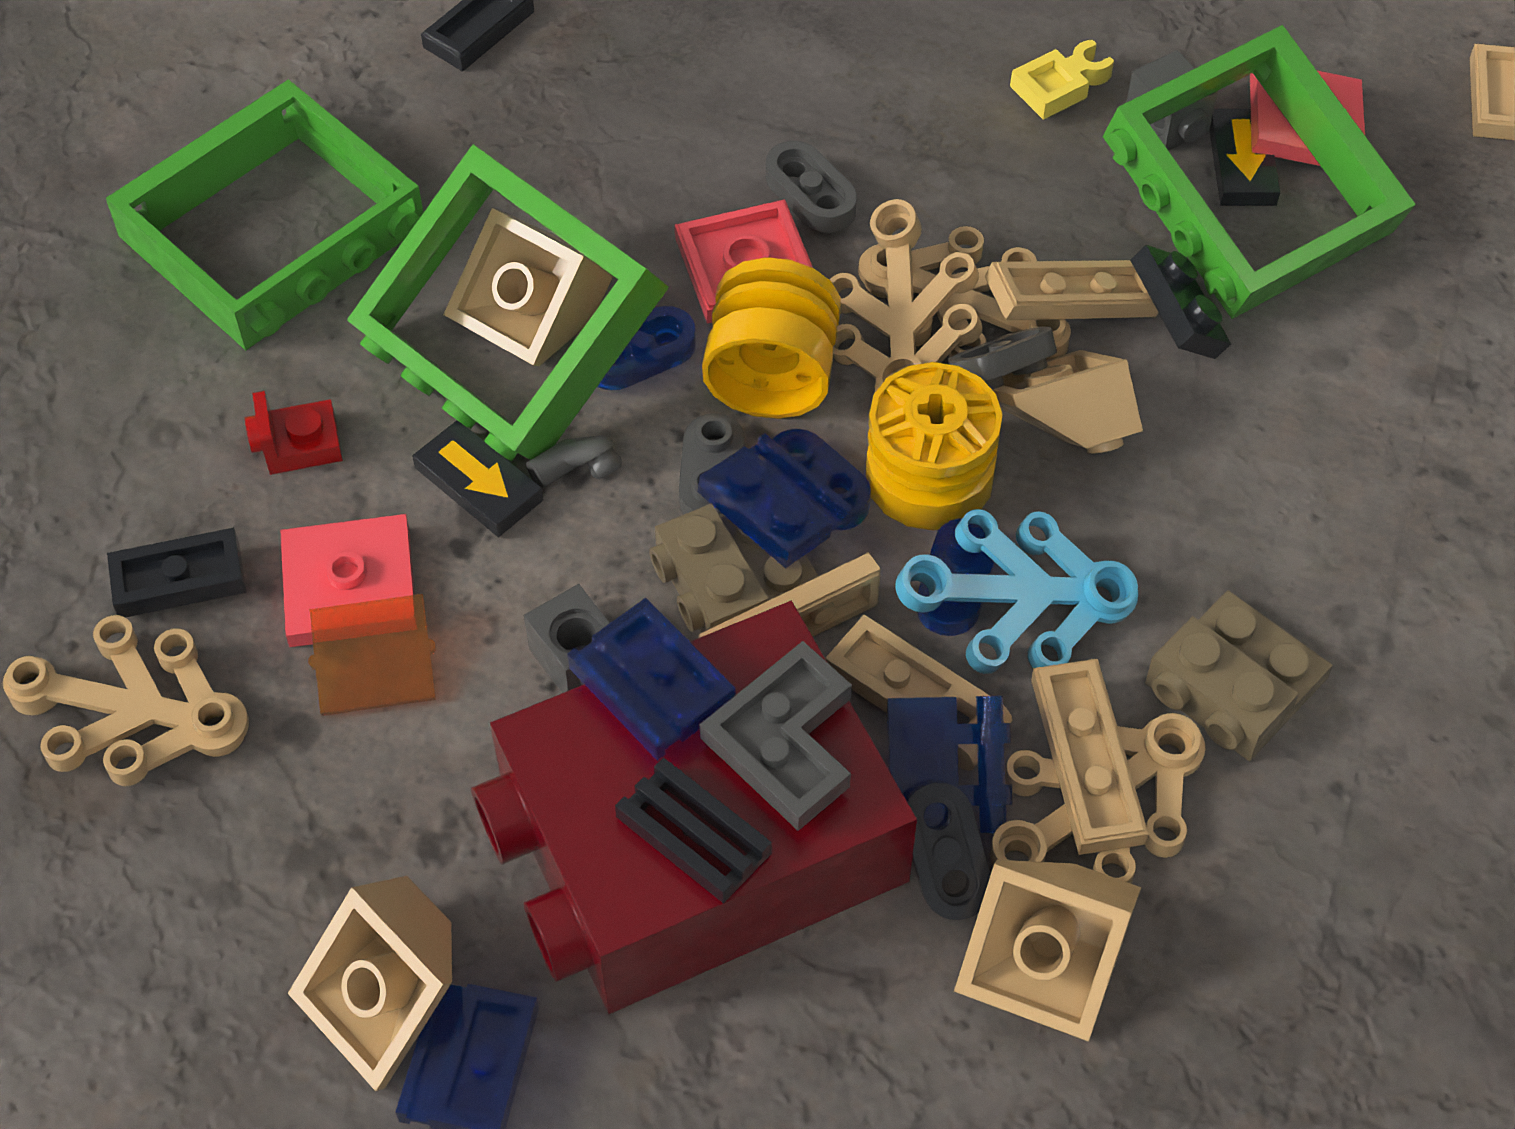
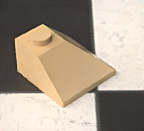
[443,208,613,366]
[993,350,1143,454]
[954,860,1141,1042]
[288,876,452,1091]

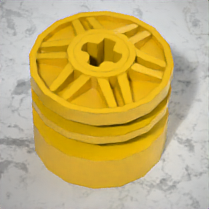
[702,257,841,419]
[865,362,1003,530]

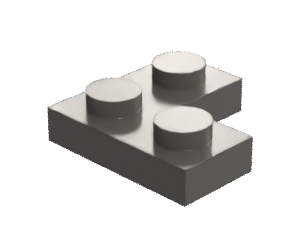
[700,641,852,831]

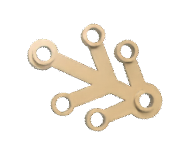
[829,199,982,392]
[858,226,1071,360]
[3,615,249,786]
[990,713,1205,884]

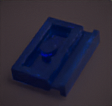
[697,433,853,569]
[567,598,736,761]
[395,984,539,1129]

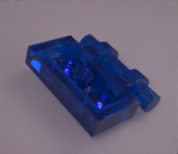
[887,696,1013,833]

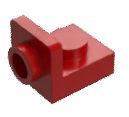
[245,391,343,475]

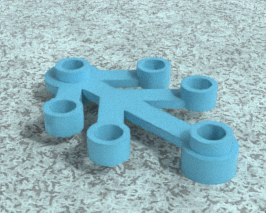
[895,509,1138,674]

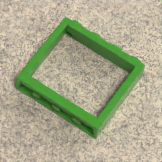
[1103,25,1416,319]
[106,79,424,351]
[347,144,669,461]

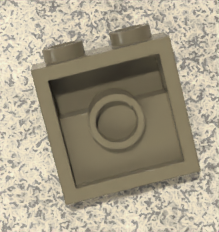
[649,494,819,633]
[1145,590,1333,762]

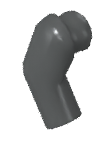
[526,435,622,489]

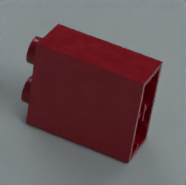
[471,600,917,1014]

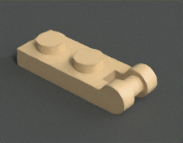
[825,614,1012,771]

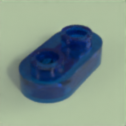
[597,306,696,390]
[766,429,871,530]
[917,518,995,636]

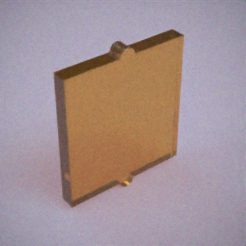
[308,594,437,716]

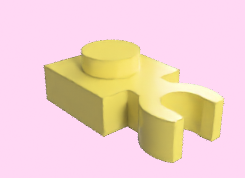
[1010,40,1114,120]

